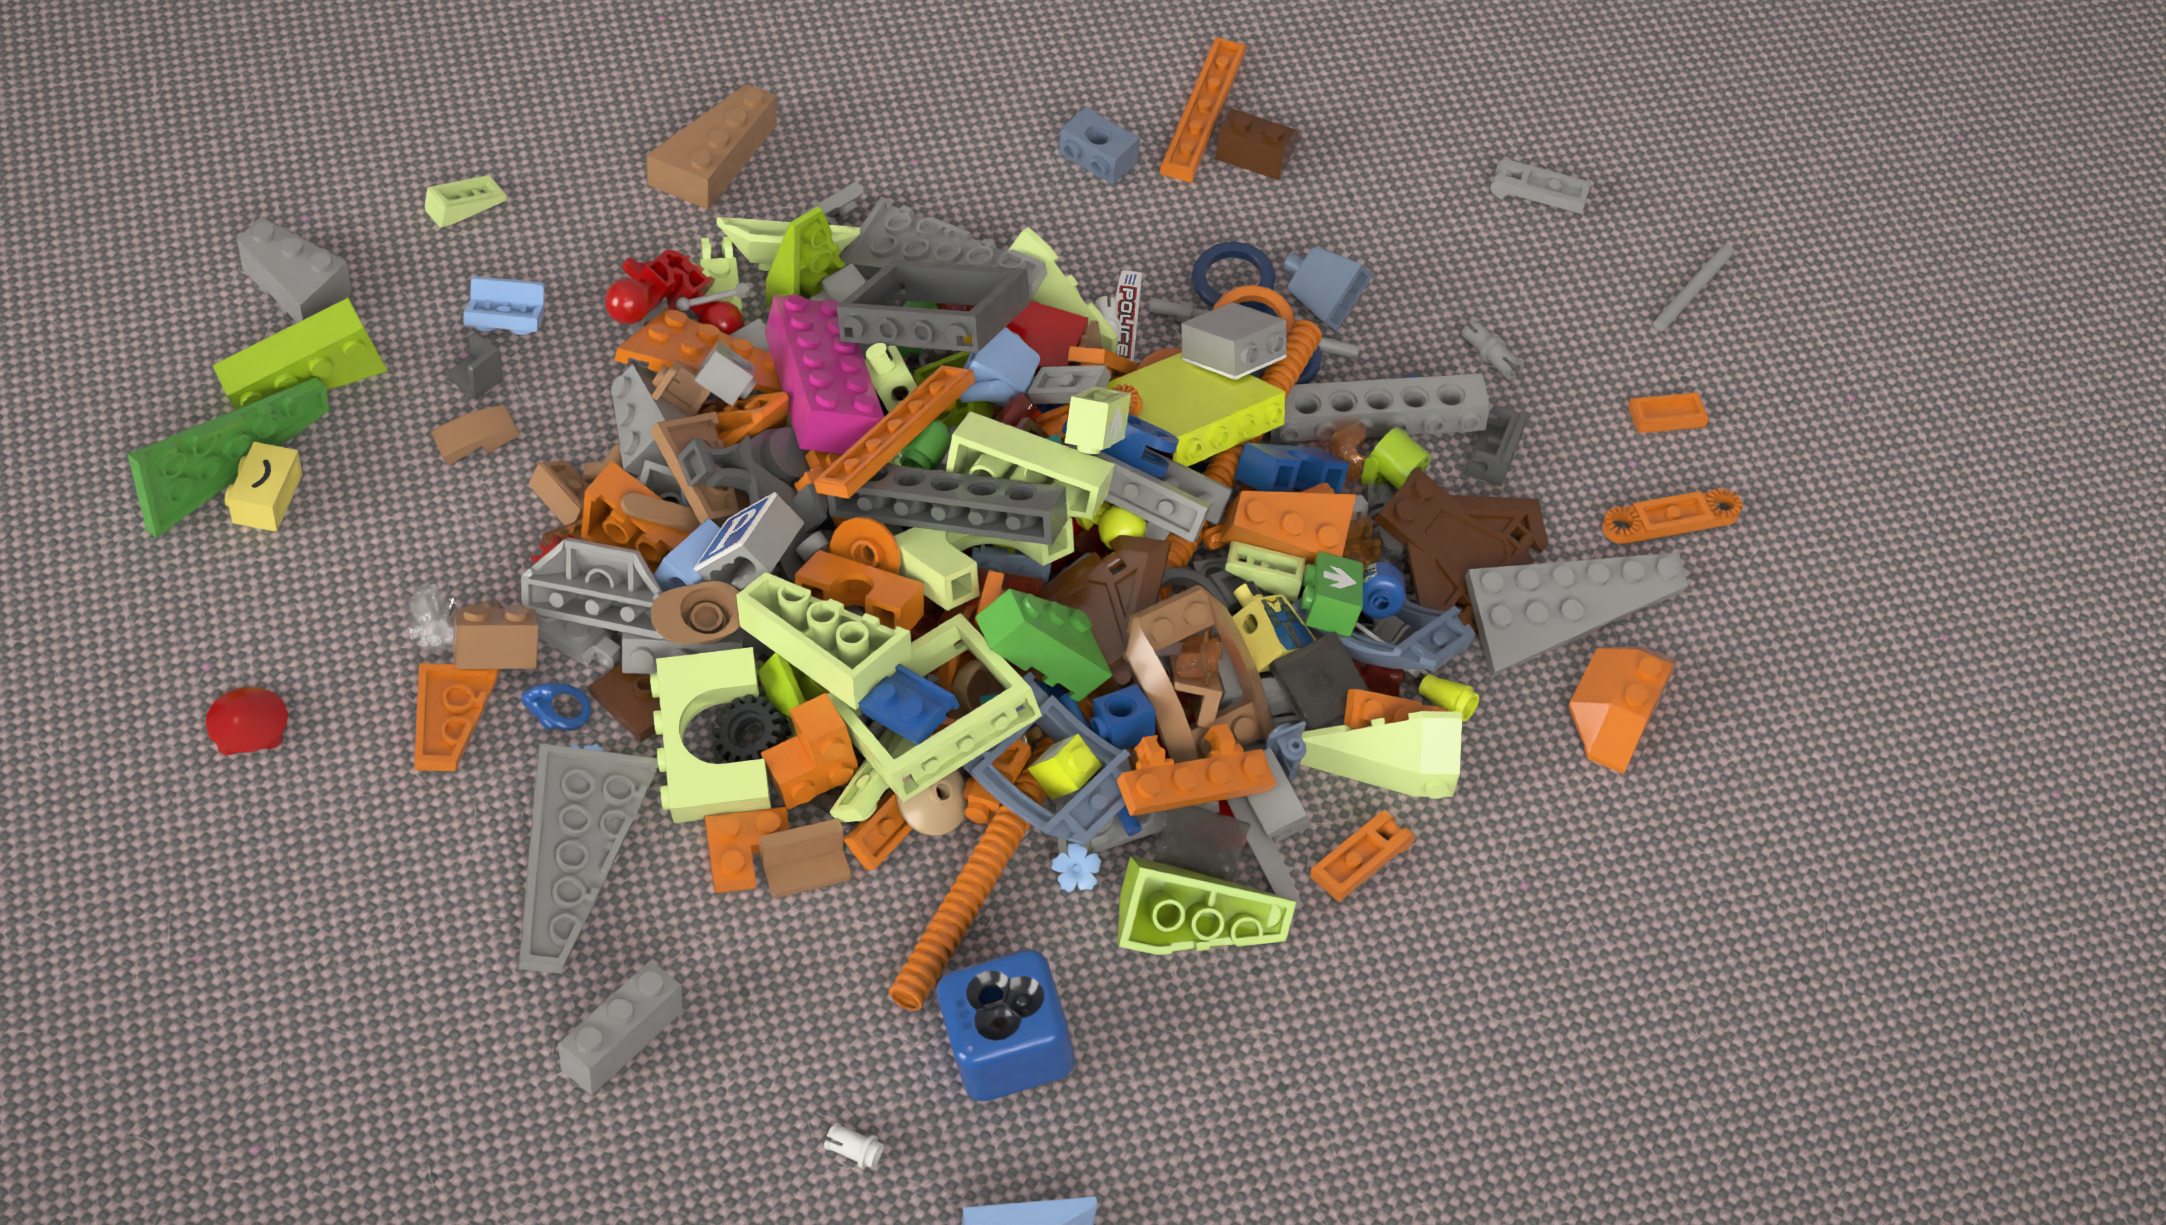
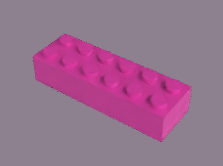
[765,294,884,454]

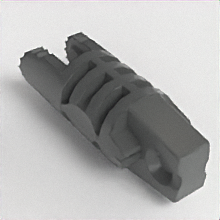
[1364,483,1404,566]

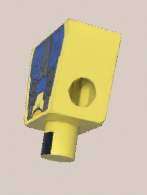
[1232,581,1320,673]

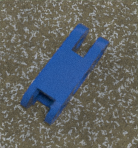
[1062,413,1179,477]

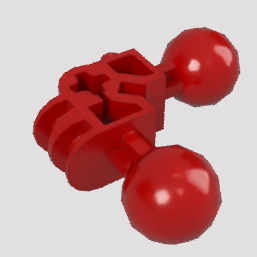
[604,250,744,335]

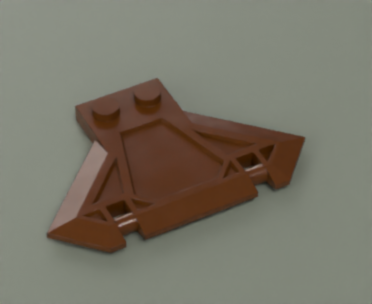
[1374,468,1548,636]
[1004,535,1171,705]

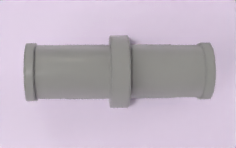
[1462,319,1524,380]

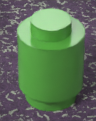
[899,419,952,470]

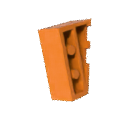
[1219,491,1356,570]

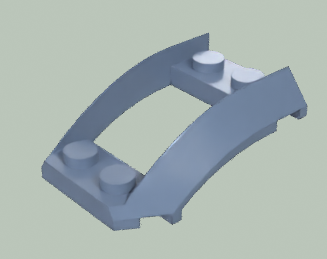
[1292,598,1476,672]
[963,672,1132,845]

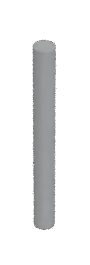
[1653,244,1734,332]

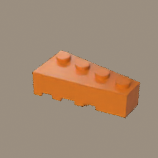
[581,460,691,573]

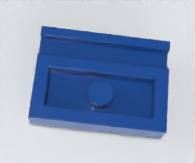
[858,664,959,745]

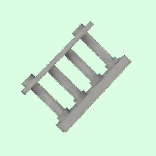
[1067,444,1233,543]

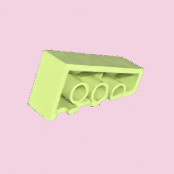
[946,411,1115,519]
[736,572,912,710]

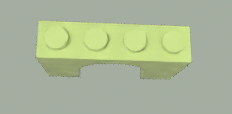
[894,516,1074,611]
[650,647,771,823]

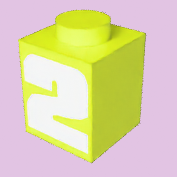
[1028,734,1102,800]

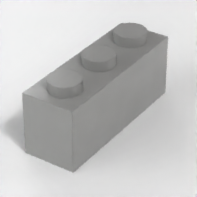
[558,960,683,1095]

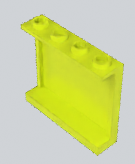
[1106,352,1285,467]

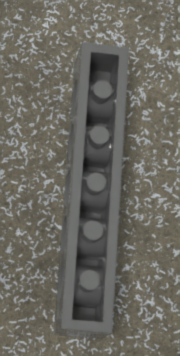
[827,464,1068,545]

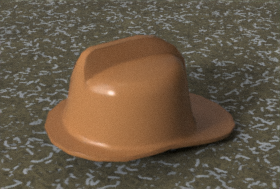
[650,581,740,645]

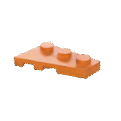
[414,663,500,771]

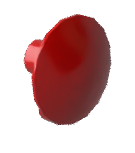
[205,687,288,755]

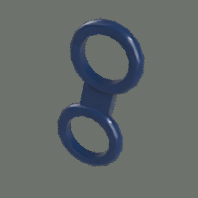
[1191,241,1322,385]

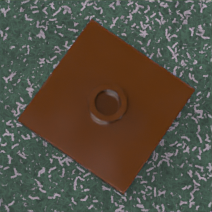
[589,664,661,742]

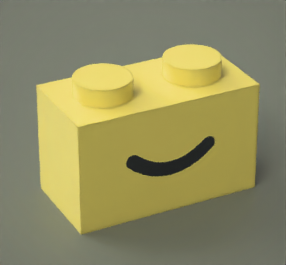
[225,442,302,532]

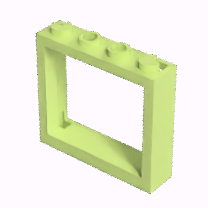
[827,613,1042,803]

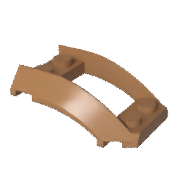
[1122,585,1275,764]

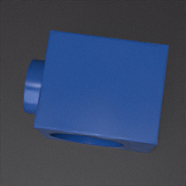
[1090,684,1155,750]

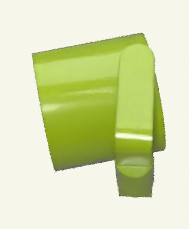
[1361,427,1432,490]

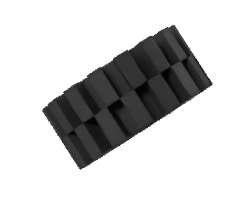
[712,695,792,763]

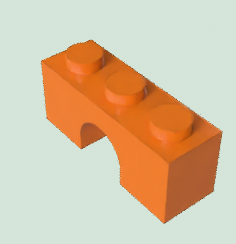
[795,550,924,631]

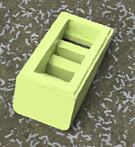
[425,175,507,228]
[1225,541,1306,602]

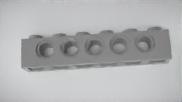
[1268,374,1490,443]

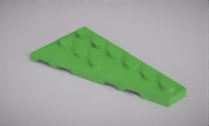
[128,378,330,538]

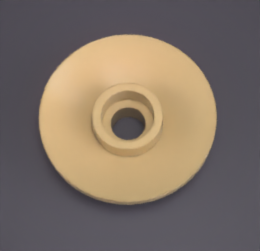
[896,770,968,836]

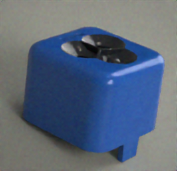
[937,949,1076,1102]

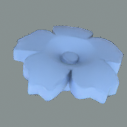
[1051,843,1101,892]

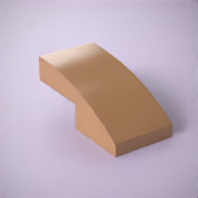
[430,405,520,465]

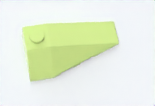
[1300,711,1462,799]

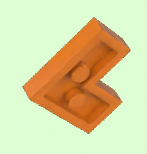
[705,807,790,893]

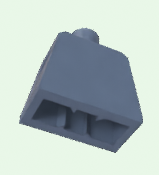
[1283,247,1373,331]

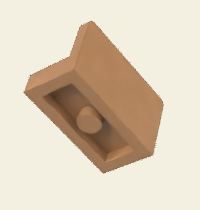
[1168,654,1222,728]
[759,818,851,899]

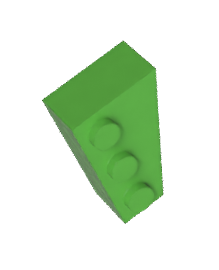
[975,588,1112,702]

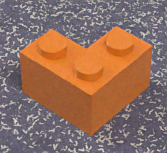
[761,693,859,810]

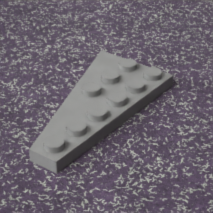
[840,196,1047,297]
[1464,552,1688,678]
[518,743,659,974]

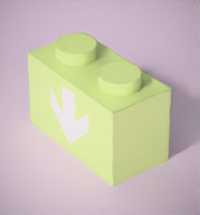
[1065,386,1131,454]

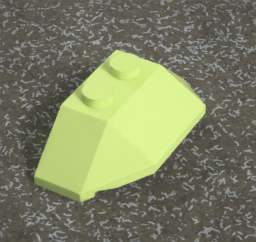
[717,217,862,271]

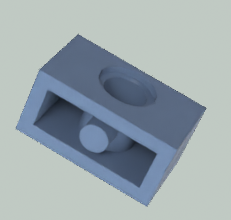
[1059,107,1140,184]

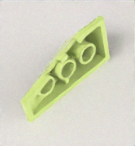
[1008,227,1118,354]

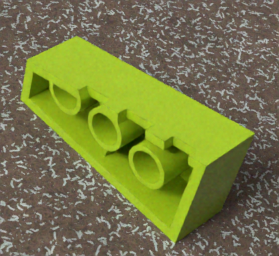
[212,298,388,410]

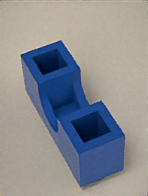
[1234,443,1350,494]

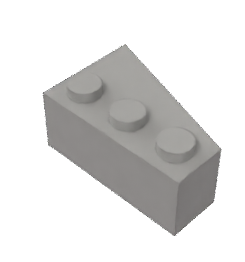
[237,217,352,323]

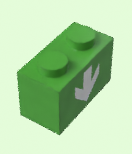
[1301,551,1363,637]

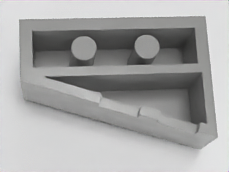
[611,364,689,476]

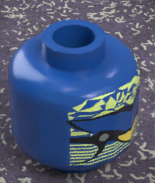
[1361,562,1406,619]

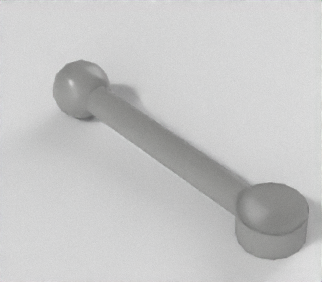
[676,283,750,312]

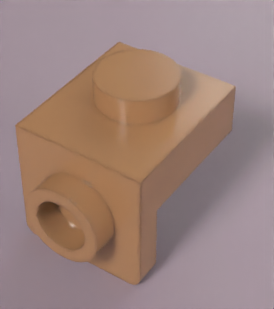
[651,360,711,416]

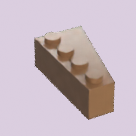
[646,84,777,210]

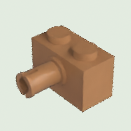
[453,600,538,669]

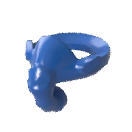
[521,682,591,731]

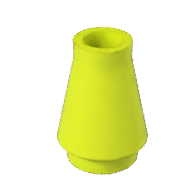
[1419,674,1479,722]

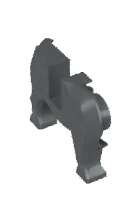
[677,427,864,609]

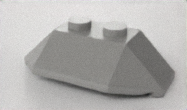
[521,537,665,640]

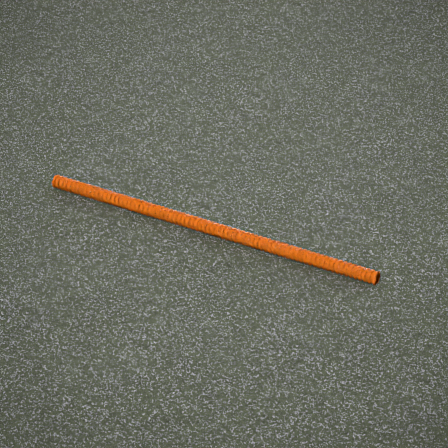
[889,320,1322,1011]

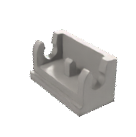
[1247,747,1311,842]

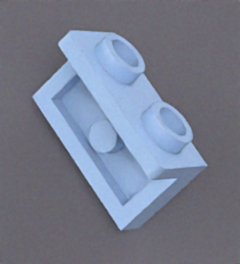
[464,276,545,335]

